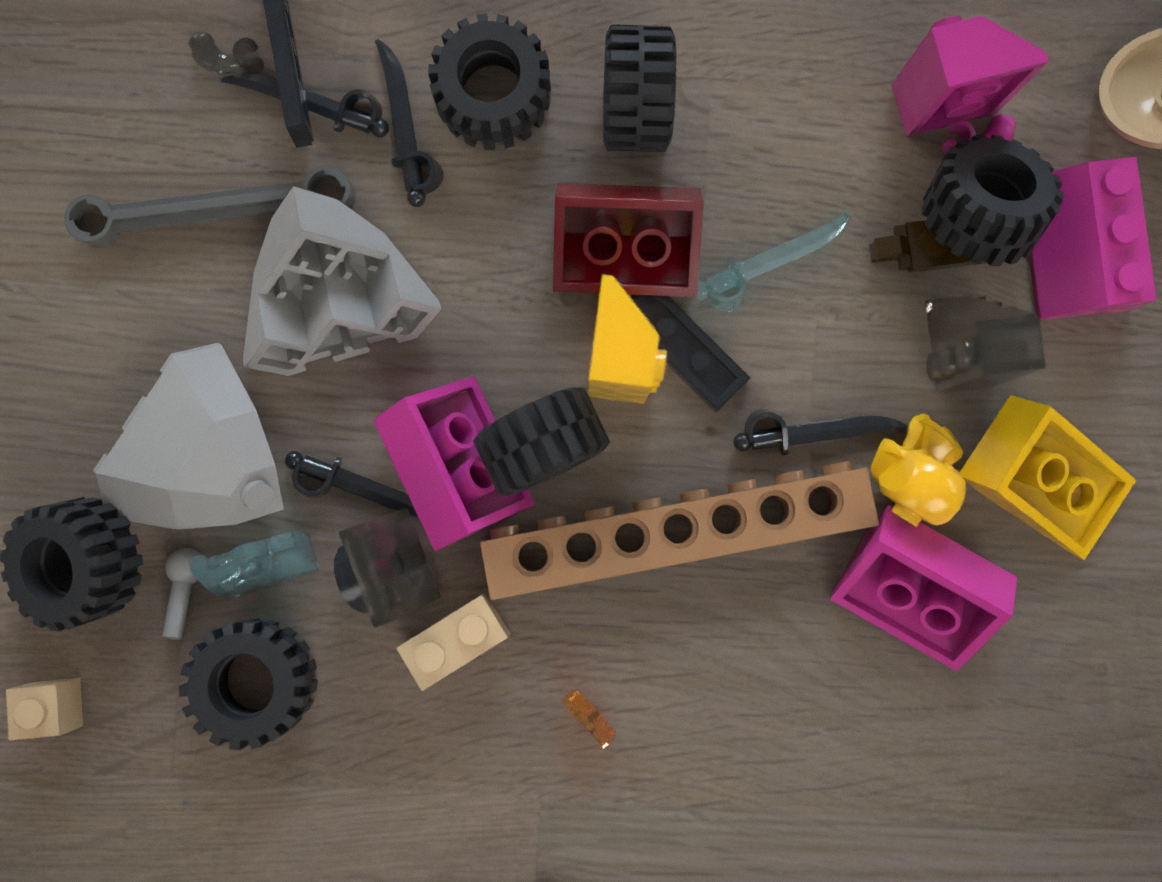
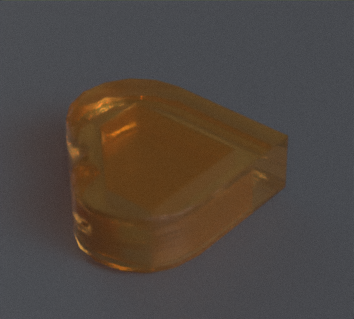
[560,689,616,749]

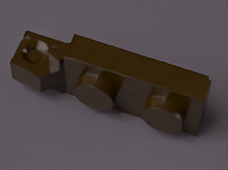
[869,220,987,273]

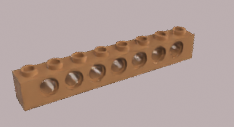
[480,461,879,600]

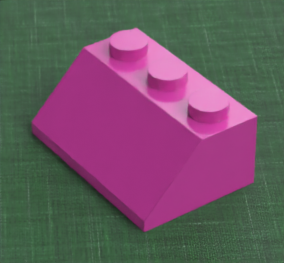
[892,15,1049,137]
[1029,157,1157,321]
[373,376,536,551]
[830,504,1018,672]

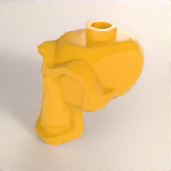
[870,413,966,527]

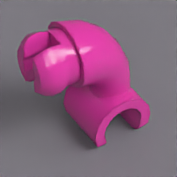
[942,114,1016,154]

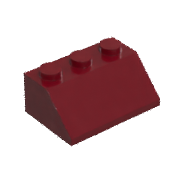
[553,183,704,297]

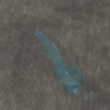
[695,211,850,312]

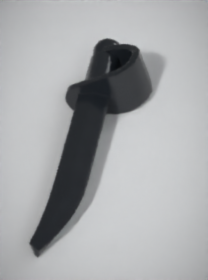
[375,39,444,207]
[221,73,389,138]
[733,409,908,456]
[284,451,418,517]

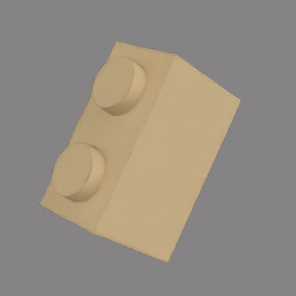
[396,592,511,691]

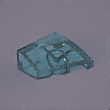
[188,530,320,600]

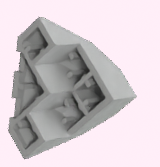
[243,186,441,376]
[93,342,284,530]

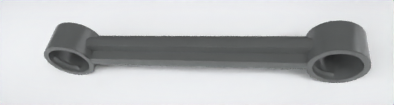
[64,165,355,248]

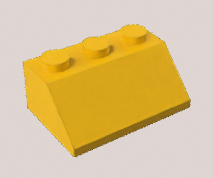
[588,275,667,404]

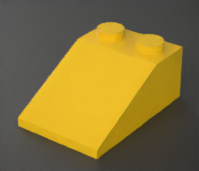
[960,395,1137,560]

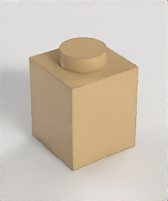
[6,678,83,740]

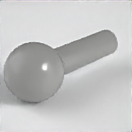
[162,547,205,640]

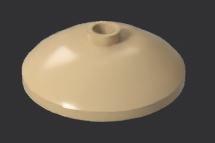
[1099,28,1162,149]

